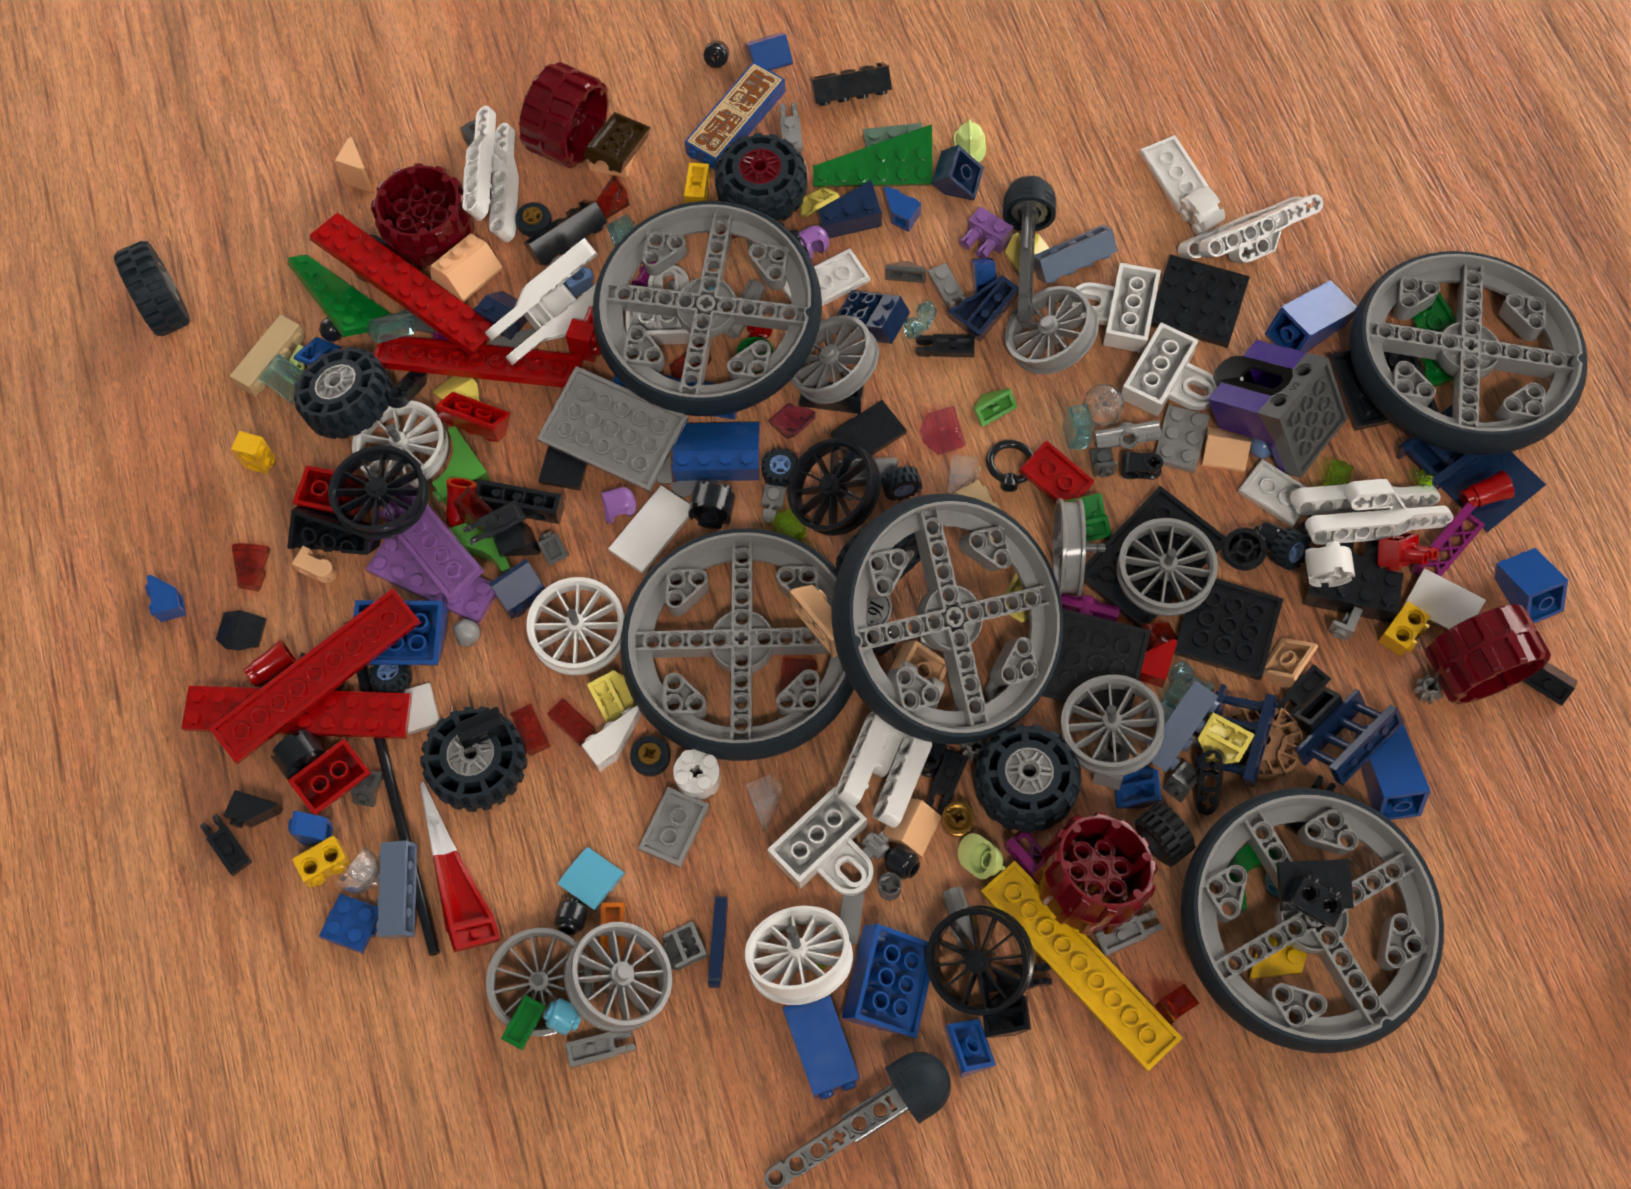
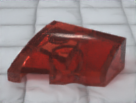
[232,543,270,592]

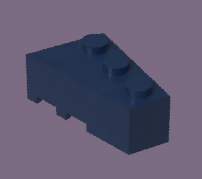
[818,180,882,238]
[947,275,1019,342]

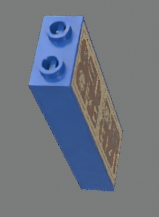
[684,62,786,171]

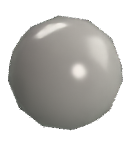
[453,619,480,647]

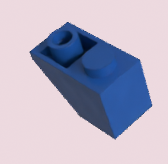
[884,186,921,232]
[972,258,996,294]
[145,575,186,622]
[288,811,333,846]

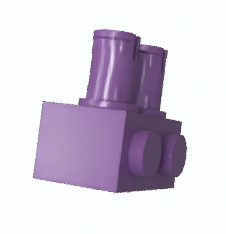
[959,206,1013,259]

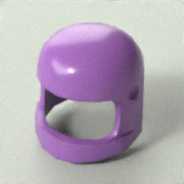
[799,225,829,260]
[601,487,636,524]

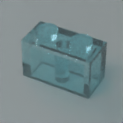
[1063,404,1094,450]

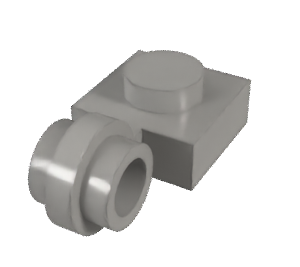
[761,484,787,524]

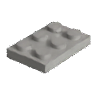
[1153,405,1210,474]
[638,787,710,868]

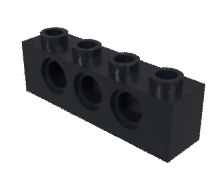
[473,479,565,524]

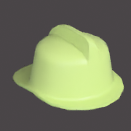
[954,119,986,163]
[958,833,1006,879]

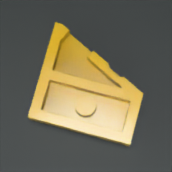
[1248,936,1307,980]

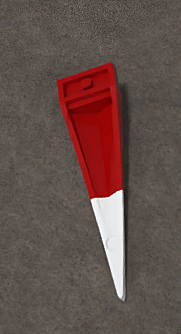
[420,782,501,953]

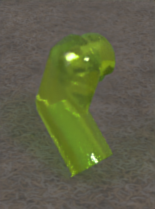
[1415,470,1433,487]

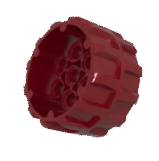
[518,62,609,168]
[371,163,474,269]
[1425,604,1551,705]
[1034,812,1158,935]

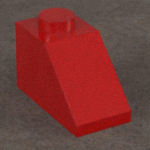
[1139,639,1178,688]

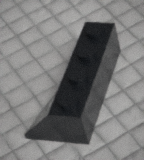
[810,62,892,106]
[524,199,608,266]
[287,506,380,555]

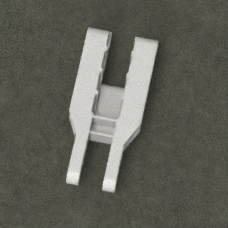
[462,106,519,243]
[1178,194,1323,263]
[485,238,598,365]
[1290,479,1454,545]
[835,661,945,828]

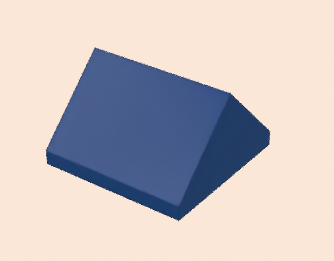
[745,32,793,71]
[944,1019,996,1078]

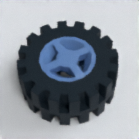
[761,448,798,488]
[881,466,922,501]
[1270,528,1310,570]
[368,665,412,693]

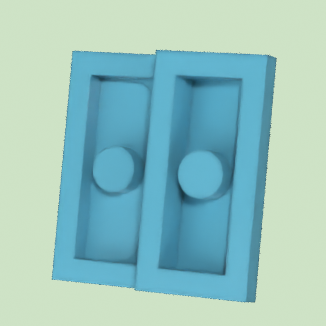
[557,847,625,911]

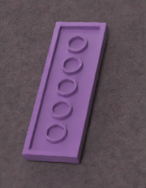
[379,484,484,601]
[366,536,496,625]

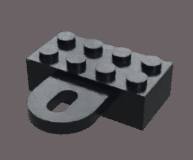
[1302,540,1403,623]

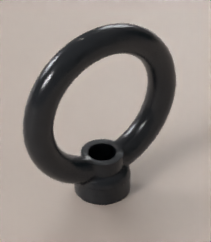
[986,440,1034,492]

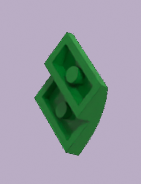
[1064,492,1112,542]

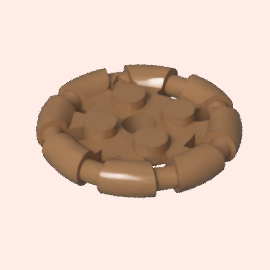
[1228,707,1304,781]

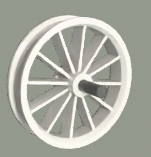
[352,400,449,488]
[527,577,625,676]
[745,906,853,1005]

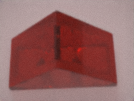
[595,175,630,219]
[453,486,493,531]
[1142,623,1178,652]
[780,658,818,692]
[1155,984,1200,1025]

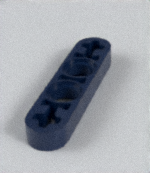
[708,896,728,988]

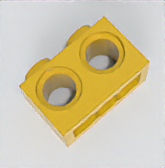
[684,163,711,204]
[231,431,275,474]
[1378,601,1431,657]
[292,835,351,888]

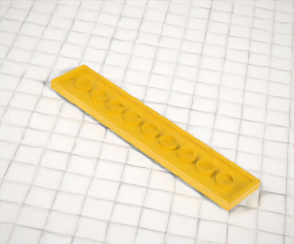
[980,861,1183,1072]

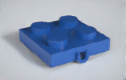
[319,894,378,954]

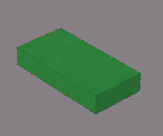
[501,995,547,1051]

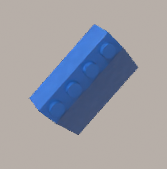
[672,422,760,482]
[353,600,449,665]
[841,924,930,1039]

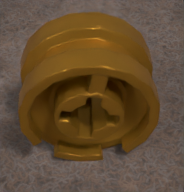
[942,801,975,837]

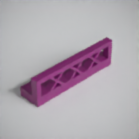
[1410,503,1485,578]
[1004,833,1043,885]

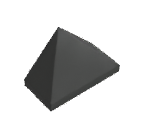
[885,261,926,283]

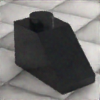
[224,790,283,829]

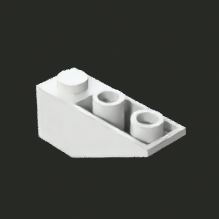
[582,706,642,772]

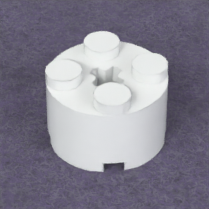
[1179,186,1225,235]
[1305,542,1355,587]
[673,749,721,801]

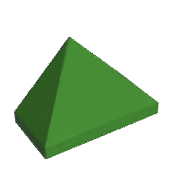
[974,388,1017,427]

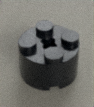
[688,481,735,529]
[271,729,325,780]

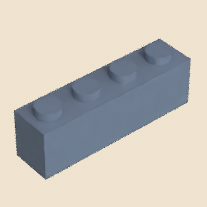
[1034,225,1118,283]
[1151,681,1220,772]
[376,840,417,939]

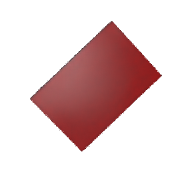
[1018,440,1095,503]

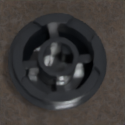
[1222,528,1267,571]

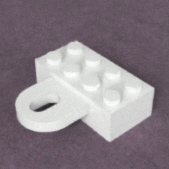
[1070,263,1161,353]
[626,265,708,345]
[1120,322,1218,417]
[767,787,873,896]

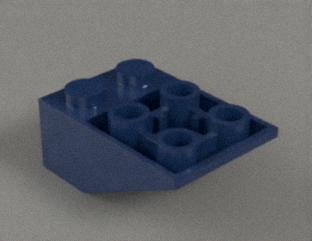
[837,290,910,344]

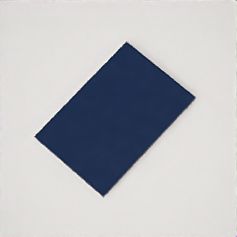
[1398,404,1547,533]

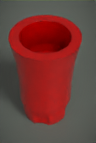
[1459,470,1514,508]
[446,478,477,527]
[244,639,297,687]

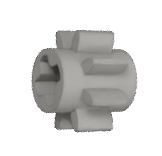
[1413,674,1443,705]
[960,740,987,763]
[862,831,890,860]

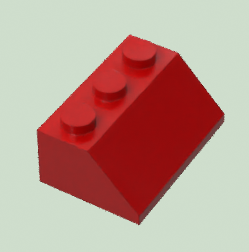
[435,392,511,442]
[292,465,369,517]
[288,738,372,815]

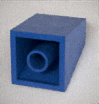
[1495,548,1568,623]

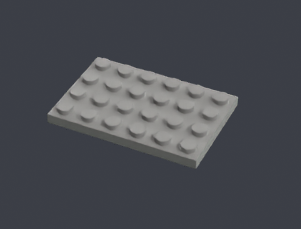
[537,366,689,492]

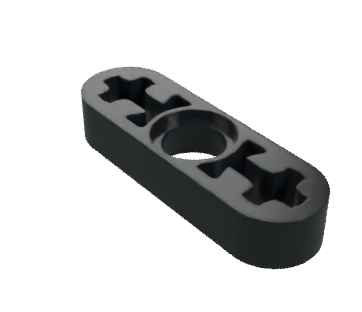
[387,371,427,408]
[1196,748,1225,815]

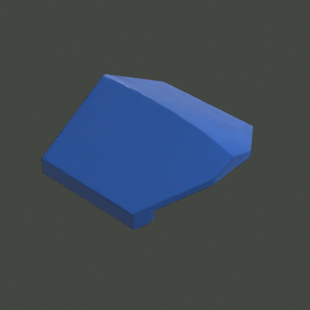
[294,337,341,365]
[1115,766,1162,809]

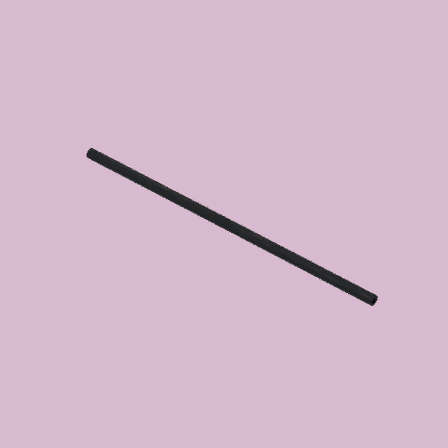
[344,621,440,956]

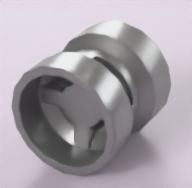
[878,872,902,901]

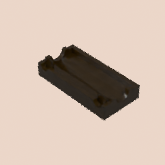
[584,112,650,173]

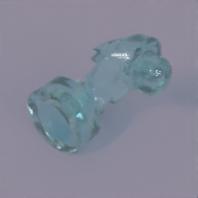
[904,301,937,339]
[1170,662,1215,692]

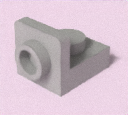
[1328,606,1363,641]

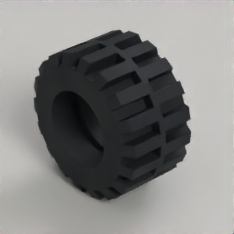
[1134,802,1196,867]

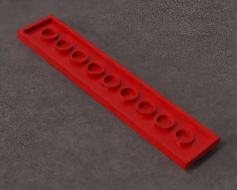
[310,212,493,356]
[373,334,584,388]
[209,588,421,764]
[181,686,412,739]

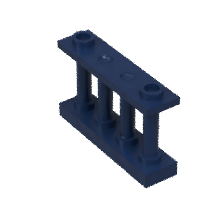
[1396,408,1486,490]
[1195,684,1278,788]
[1295,689,1404,785]

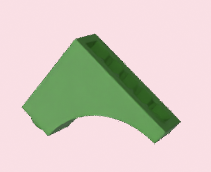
[432,425,490,506]
[450,517,511,574]

